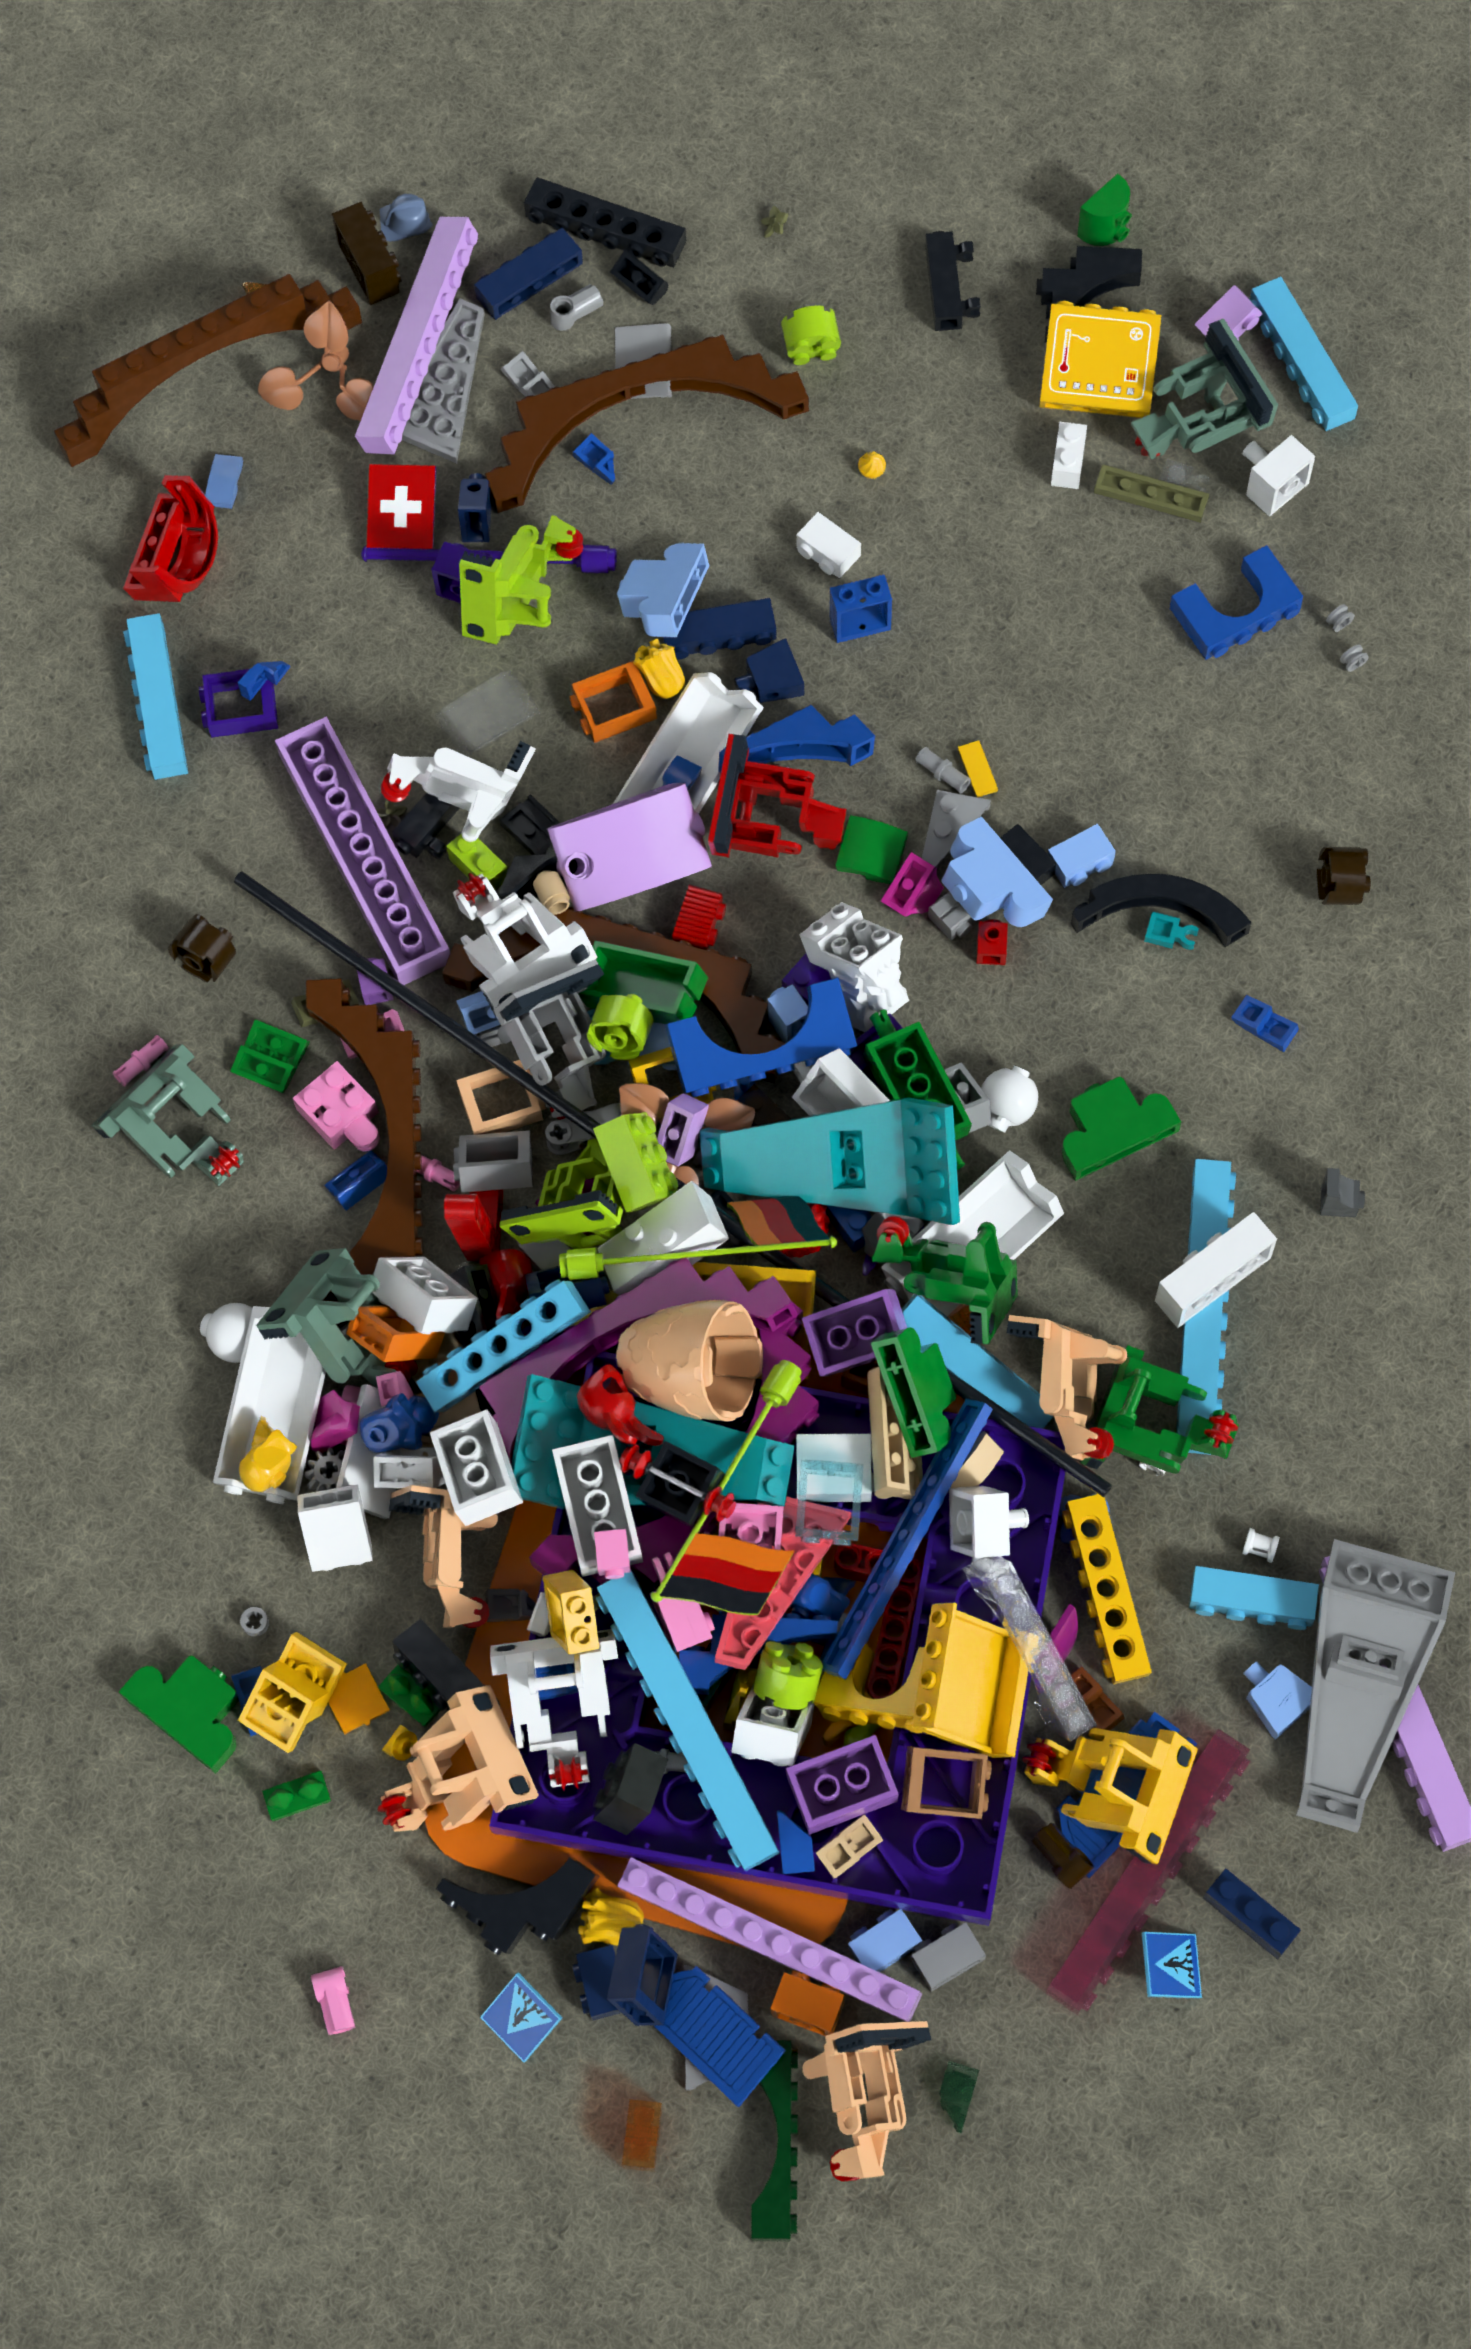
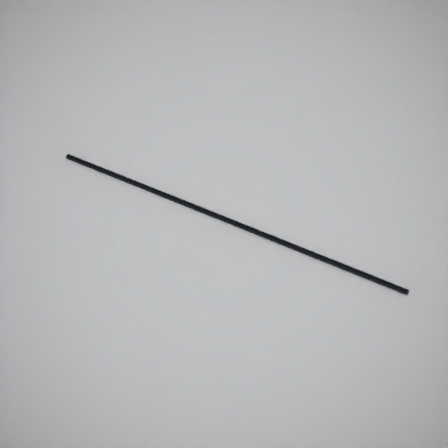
[234,871,1112,1498]

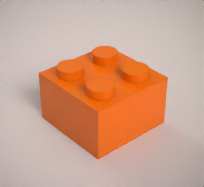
[771,1970,845,2036]

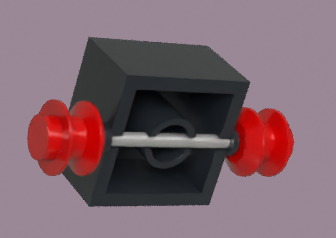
[620,1441,736,1529]

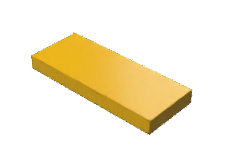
[958,740,998,797]

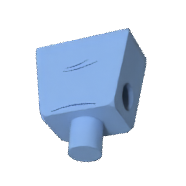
[1244,1661,1312,1740]

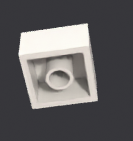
[1242,435,1315,517]
[949,1486,1029,1558]

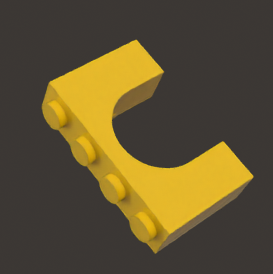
[813,1643,924,1733]

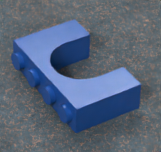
[1170,545,1303,660]

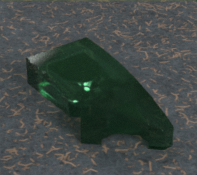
[939,2061,979,2133]

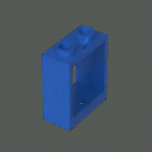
[830,574,892,643]

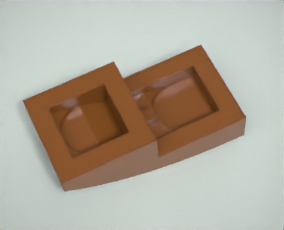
[1058,1666,1125,1730]

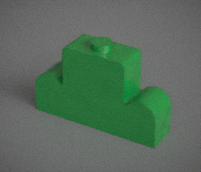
[1062,1077,1181,1181]
[871,1327,956,1458]
[119,1656,239,1774]

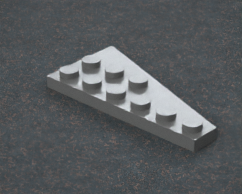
[402,299,485,464]

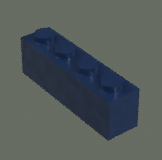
[474,227,583,320]
[662,598,777,660]

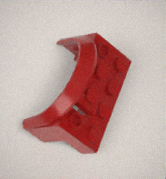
[123,475,218,602]

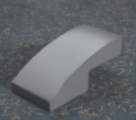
[500,351,555,397]

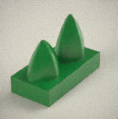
[378,1665,440,1728]
[262,1770,331,1822]

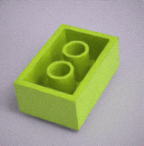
[593,1112,678,1213]

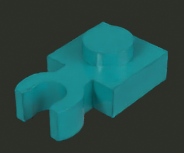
[1144,911,1199,950]

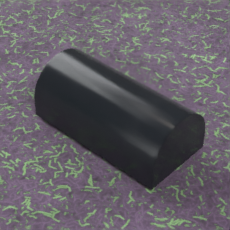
[610,250,669,305]

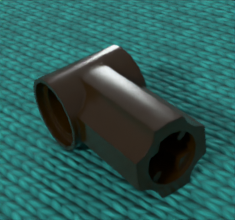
[1032,1823,1094,1889]

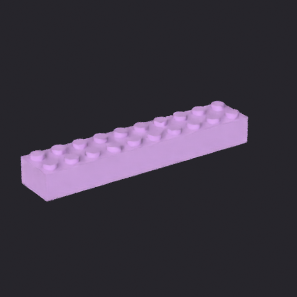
[275,717,450,985]

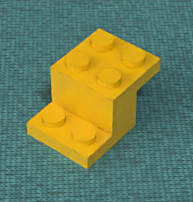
[238,1632,347,1753]

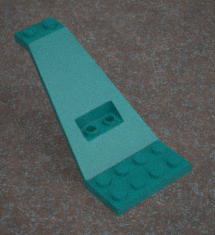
[700,1098,960,1225]
[511,1374,794,1509]

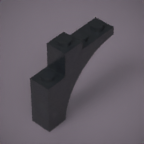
[1036,246,1142,343]
[436,1857,600,1956]

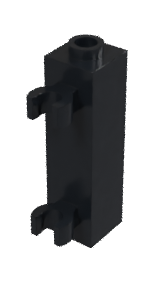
[925,231,981,331]
[392,792,460,860]

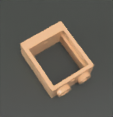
[456,1060,546,1135]

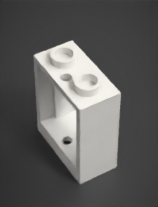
[374,1447,445,1488]

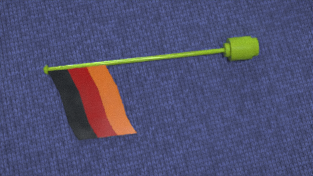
[559,1196,837,1280]
[651,1360,802,1615]

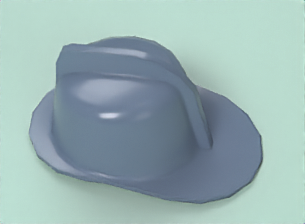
[380,194,432,242]

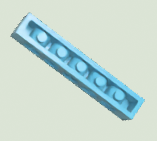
[416,1279,591,1412]

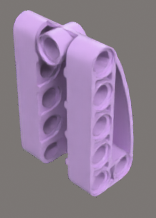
[547,783,712,912]

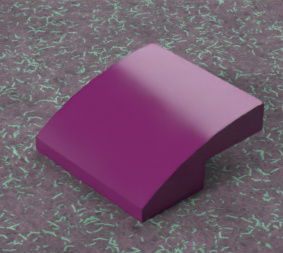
[1034,1604,1078,1692]

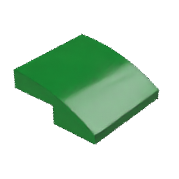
[835,815,908,884]
[230,1019,310,1093]

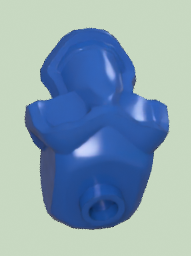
[360,1393,439,1453]
[789,1573,857,1622]

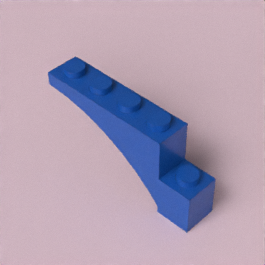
[718,705,875,773]
[679,1611,838,1695]

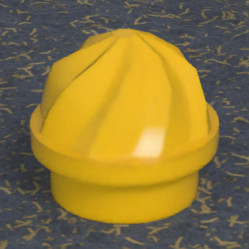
[858,451,886,479]

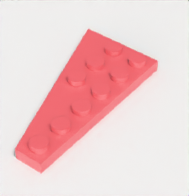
[715,1496,851,1670]

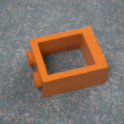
[569,660,657,743]
[346,1305,445,1362]

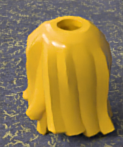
[633,638,685,699]
[578,1888,644,1946]

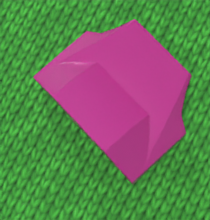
[881,852,944,917]
[311,1390,360,1453]

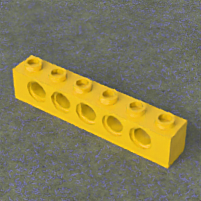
[1062,1494,1152,1684]

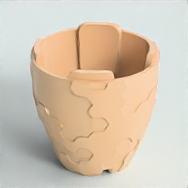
[616,1300,763,1422]

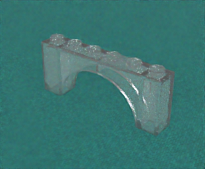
[963,1556,1097,1741]

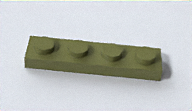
[1094,464,1209,523]

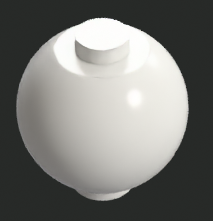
[981,1066,1038,1133]
[200,1303,253,1363]

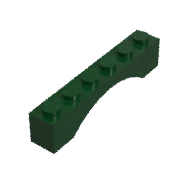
[751,2040,798,2242]

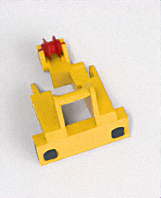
[1022,1728,1198,1865]

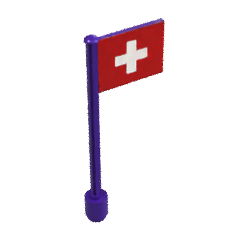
[361,464,617,574]

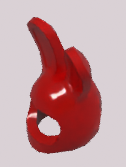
[479,1249,533,1329]
[577,1364,664,1446]

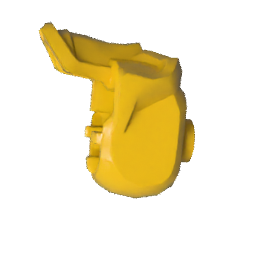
[239,1416,297,1492]

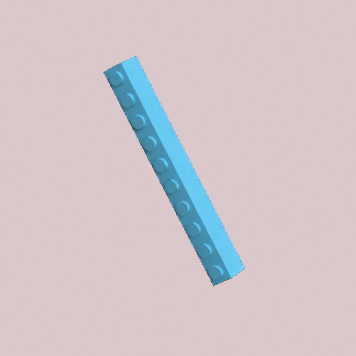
[1176,1159,1236,1455]
[596,1570,780,1871]

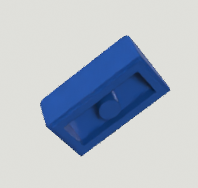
[325,1150,387,1211]

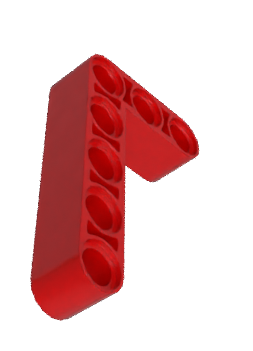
[444,1189,504,1261]
[834,1543,922,1699]

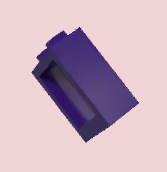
[199,669,279,738]

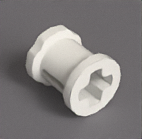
[1242,1528,1280,1563]

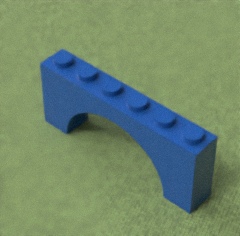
[665,977,857,1098]

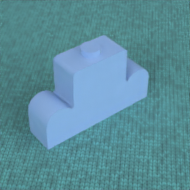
[617,543,709,637]
[941,817,1053,927]

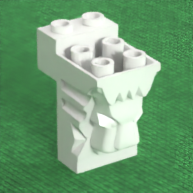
[799,902,909,1032]

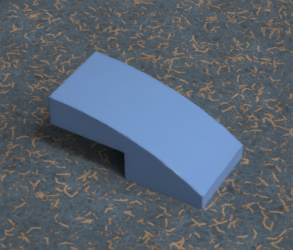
[205,454,243,509]

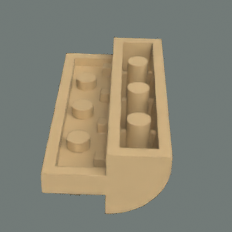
[867,1367,923,1500]

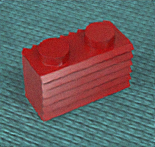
[672,885,726,950]

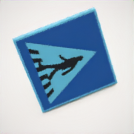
[1142,1932,1202,1998]
[480,1972,562,2063]

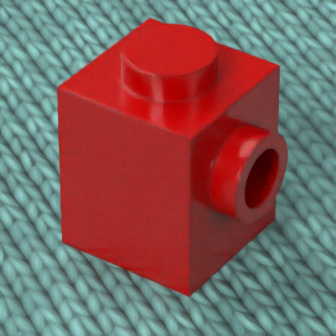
[976,919,1008,965]

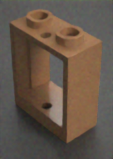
[901,1746,991,1819]

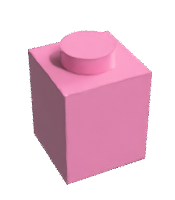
[594,1529,631,1579]

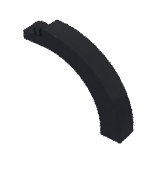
[1071,874,1252,947]

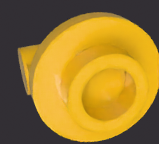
[382,1725,418,1761]

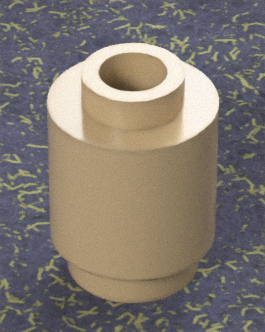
[533,870,570,915]

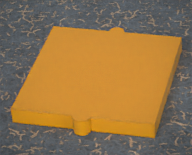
[328,1663,390,1735]

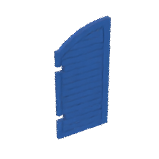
[1056,1719,1193,1878]
[653,1966,785,2107]

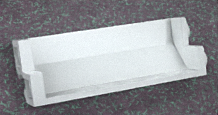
[613,672,764,814]
[881,1150,1064,1318]
[213,1306,337,1504]

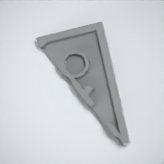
[922,790,991,868]

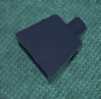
[458,473,491,542]
[734,638,805,703]

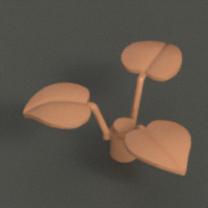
[258,301,374,421]
[619,1083,755,1186]

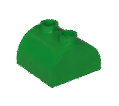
[1077,173,1132,246]

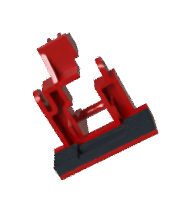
[708,734,847,858]

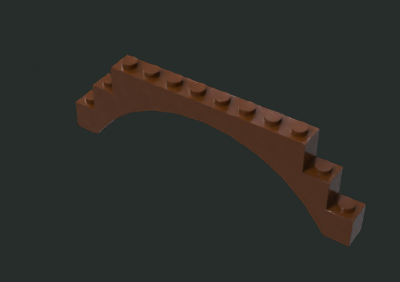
[54,274,362,467]
[485,335,809,513]
[443,900,785,1083]
[306,979,423,1326]

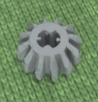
[304,1447,345,1492]

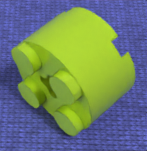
[781,305,841,365]
[587,994,654,1060]
[753,1641,823,1710]

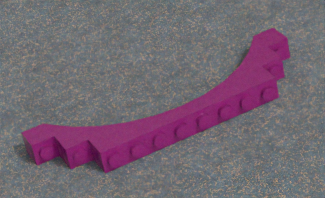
[479,1258,798,1464]
[529,1303,819,1590]

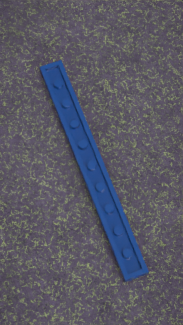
[822,1399,993,1680]

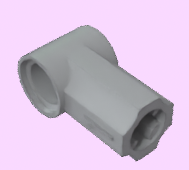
[550,284,603,331]

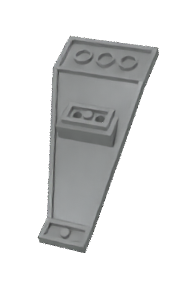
[1296,1539,1455,1833]

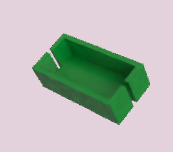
[578,940,708,1024]

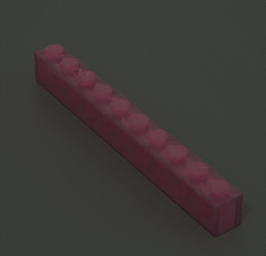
[1046,1729,1251,2015]

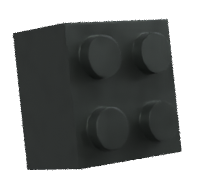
[593,1743,668,1835]

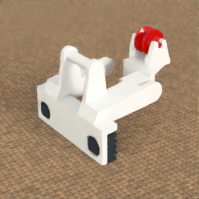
[381,741,536,842]
[453,873,598,1016]
[490,1629,618,1791]

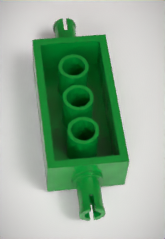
[863,1009,972,1170]

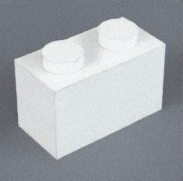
[1051,422,1087,489]
[797,512,861,579]

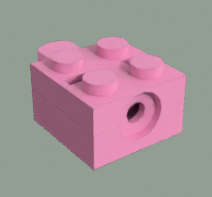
[292,1061,380,1152]
[718,1503,784,1550]
[649,1552,715,1652]

